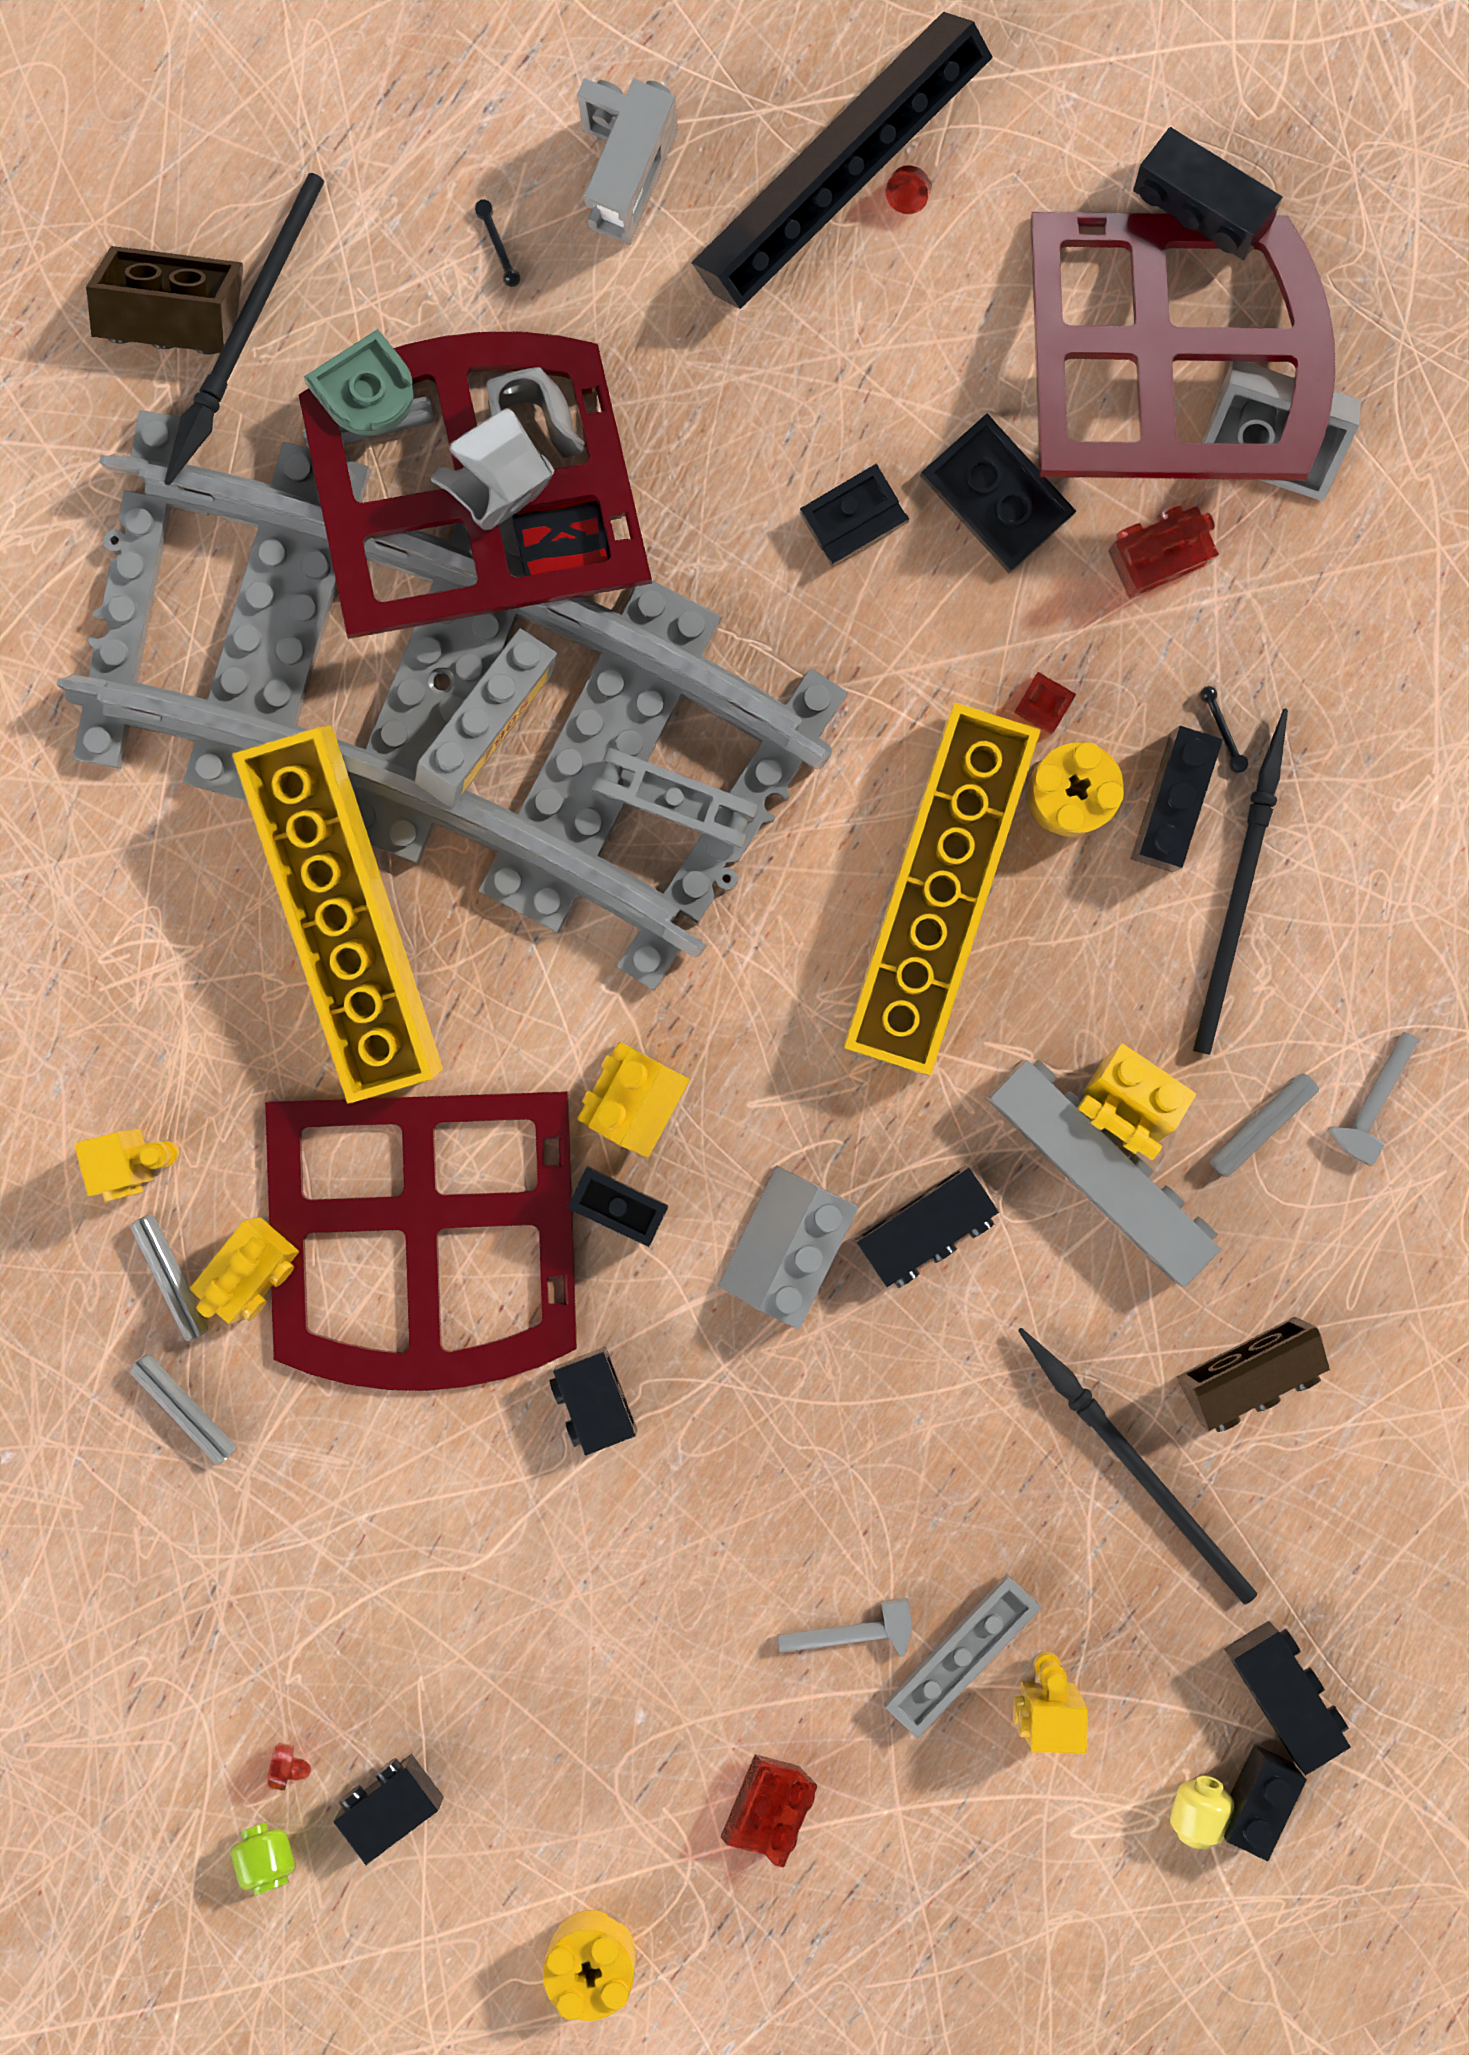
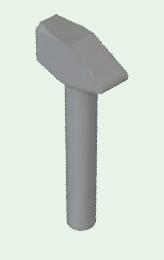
[1327,1032,1419,1166]
[778,1598,912,1657]

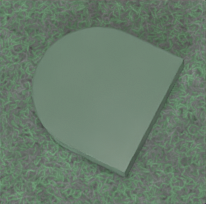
[304,329,414,435]

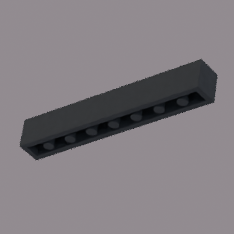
[691,12,993,309]

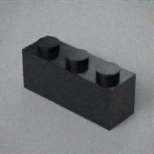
[1133,127,1283,261]
[1130,725,1223,873]
[855,1166,999,1288]
[1224,1621,1351,1776]

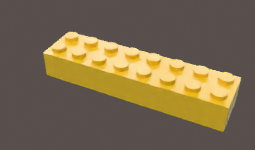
[842,702,1041,1076]
[232,725,443,1104]

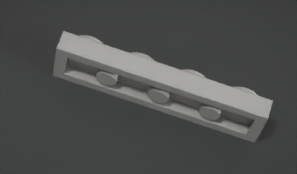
[884,1574,1041,1739]

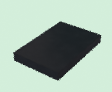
[920,413,1077,574]

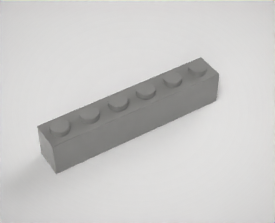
[986,1060,1222,1288]

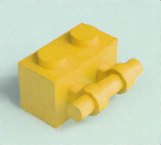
[577,1041,691,1158]
[1077,1043,1197,1160]
[73,1129,179,1202]
[189,1217,300,1324]
[1013,1651,1088,1754]

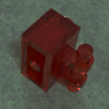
[1108,505,1219,599]

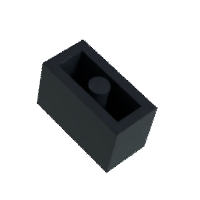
[567,1166,669,1247]
[549,1346,638,1456]
[1224,1744,1307,1862]
[333,1754,444,1865]

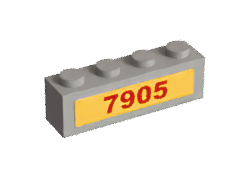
[415,628,557,809]

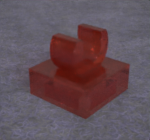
[1013,672,1076,735]

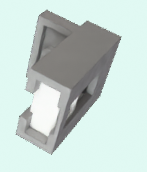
[577,78,678,245]

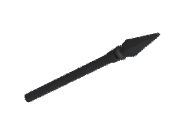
[164,173,324,486]
[1193,708,1288,1055]
[1018,1328,1257,1605]

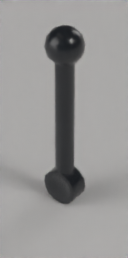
[475,199,520,287]
[1200,686,1249,773]

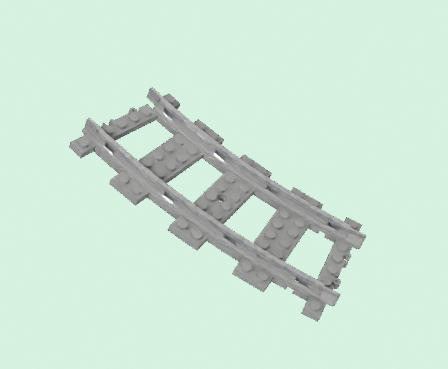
[57,410,848,991]

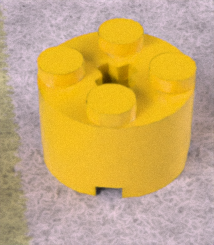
[1027,742,1124,837]
[543,1910,636,2021]

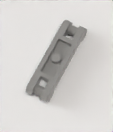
[591,748,758,848]

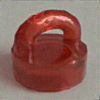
[885,165,932,214]
[266,1742,311,1791]

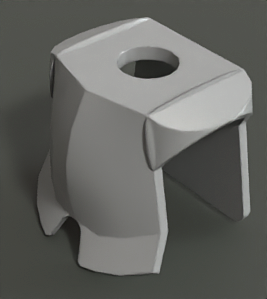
[487,367,585,457]
[431,409,554,530]

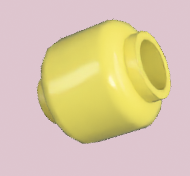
[1170,1776,1234,1850]

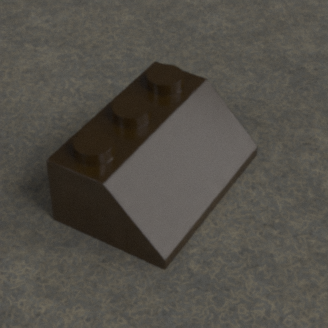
[86,246,243,355]
[1176,1317,1330,1432]

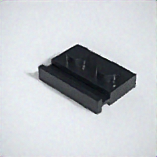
[799,463,909,567]

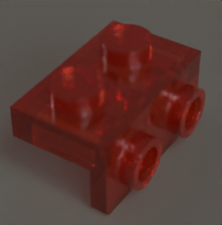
[720,1754,817,1868]

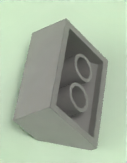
[1202,361,1361,501]
[718,1165,859,1330]

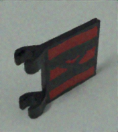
[512,500,611,576]

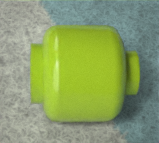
[230,1822,296,1896]

